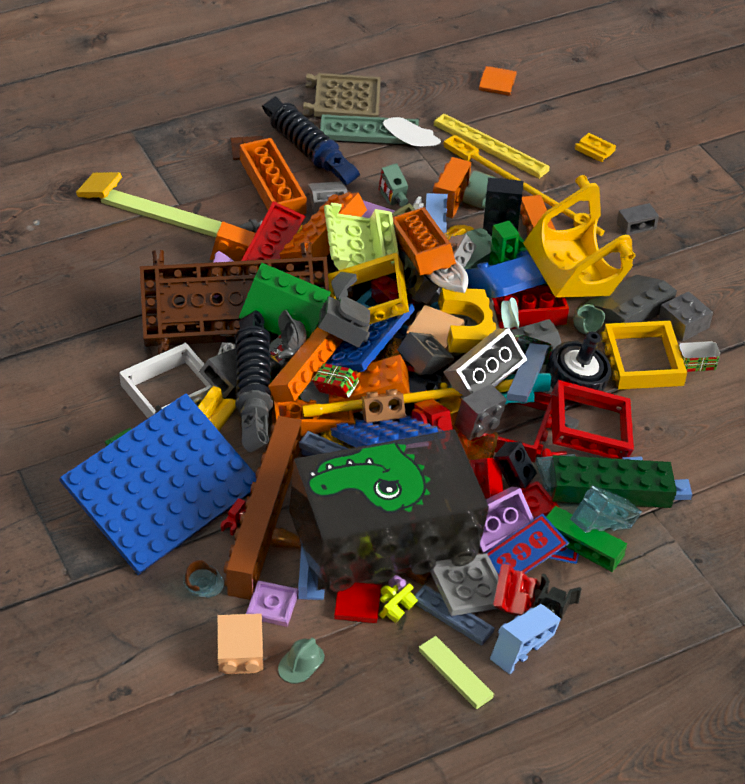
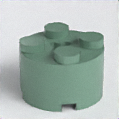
[463,170,496,210]

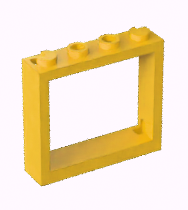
[328,252,409,324]
[601,321,687,389]

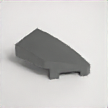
[331,272,357,301]

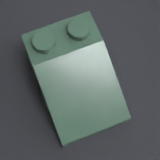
[463,228,492,269]

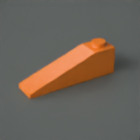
[272,397,355,437]

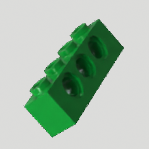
[489,221,520,265]

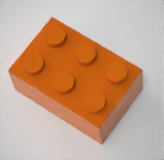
[433,157,471,218]

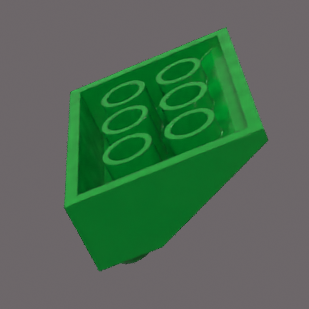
[239,263,331,340]

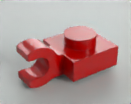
[221,498,246,536]

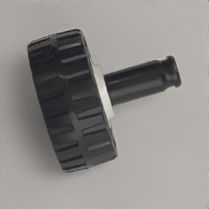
[545,331,611,391]

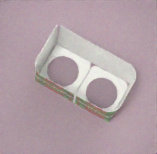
[678,341,720,372]

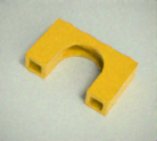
[438,288,496,353]

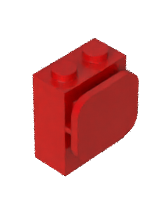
[412,399,455,452]

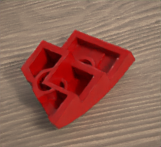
[493,563,540,616]

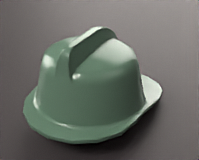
[278,637,325,683]

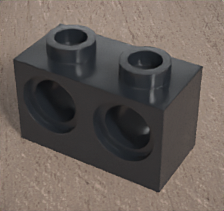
[494,442,537,488]

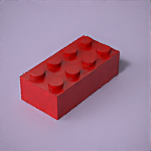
[492,285,569,329]

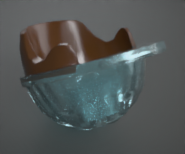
[183,560,224,598]

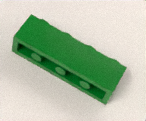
[546,506,627,572]

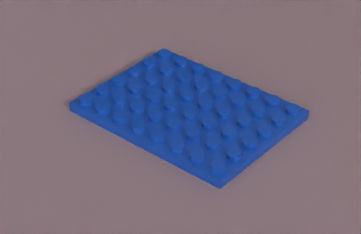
[59,393,257,575]

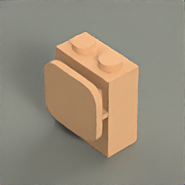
[406,305,465,354]
[218,614,263,674]

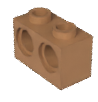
[361,389,406,423]

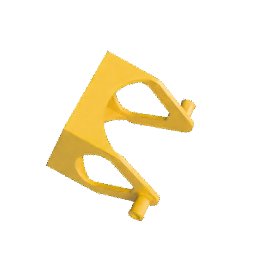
[523,175,635,297]

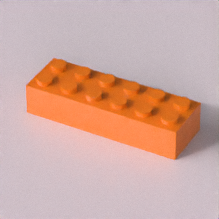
[240,138,307,215]
[279,192,367,259]
[392,207,456,275]

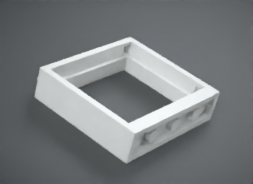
[119,343,212,418]

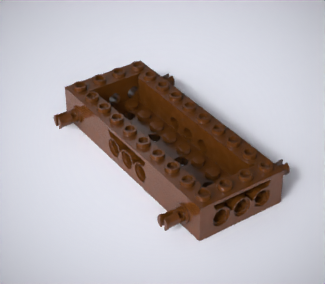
[140,242,329,355]

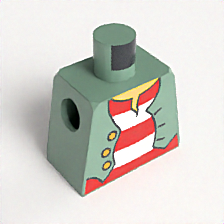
[378,163,408,207]

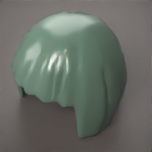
[573,304,605,334]

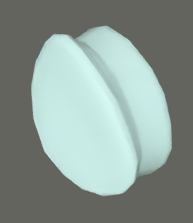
[501,297,519,329]

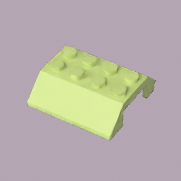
[324,203,399,279]

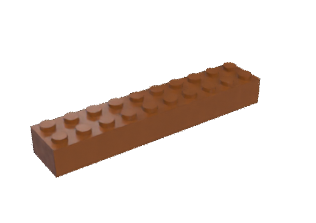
[224,416,302,600]

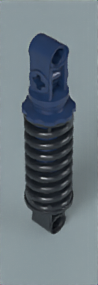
[262,96,360,186]

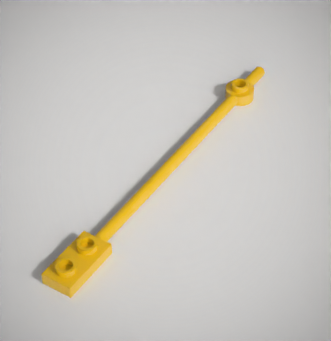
[443,135,605,236]

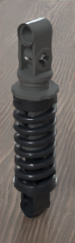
[234,310,273,452]

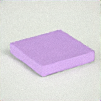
[246,580,299,627]

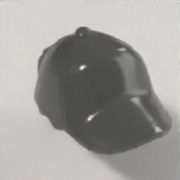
[278,310,307,359]

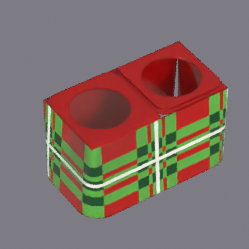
[312,363,359,398]

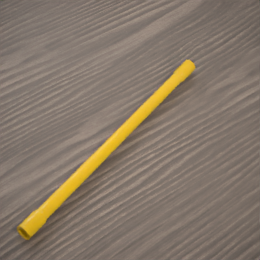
[302,379,513,417]

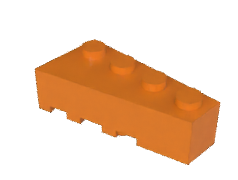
[210,221,256,261]

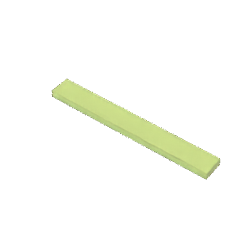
[101,189,222,237]

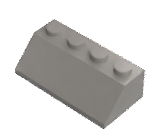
[444,327,527,397]

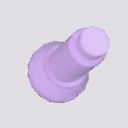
[388,575,406,589]

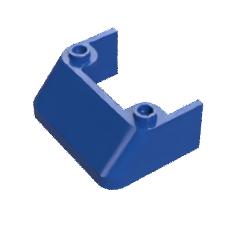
[465,250,547,298]

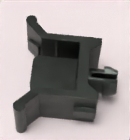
[535,574,582,620]

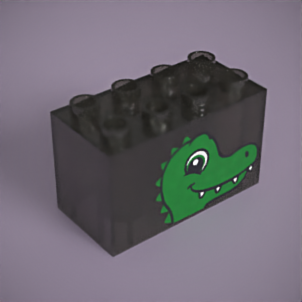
[289,429,489,592]

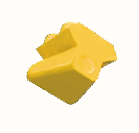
[198,386,236,431]

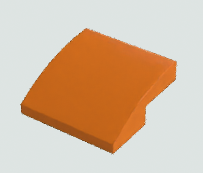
[479,66,517,96]

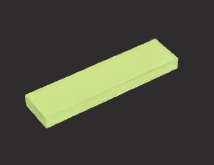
[419,636,494,710]

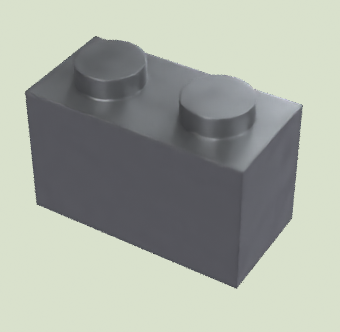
[617,203,659,235]

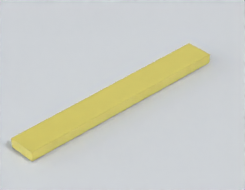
[434,114,550,179]

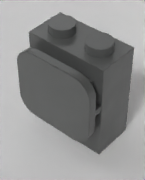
[318,296,370,348]

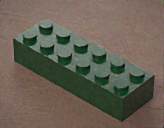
[549,455,677,508]

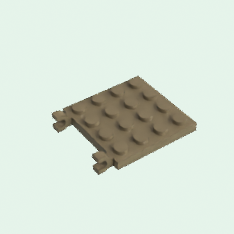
[303,73,381,117]

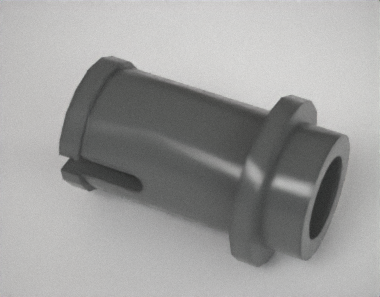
[237,219,259,232]

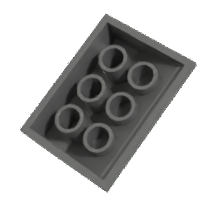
[585,274,677,324]

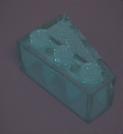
[570,485,642,533]

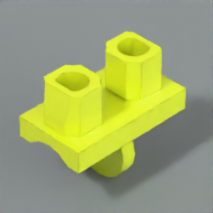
[378,583,418,623]

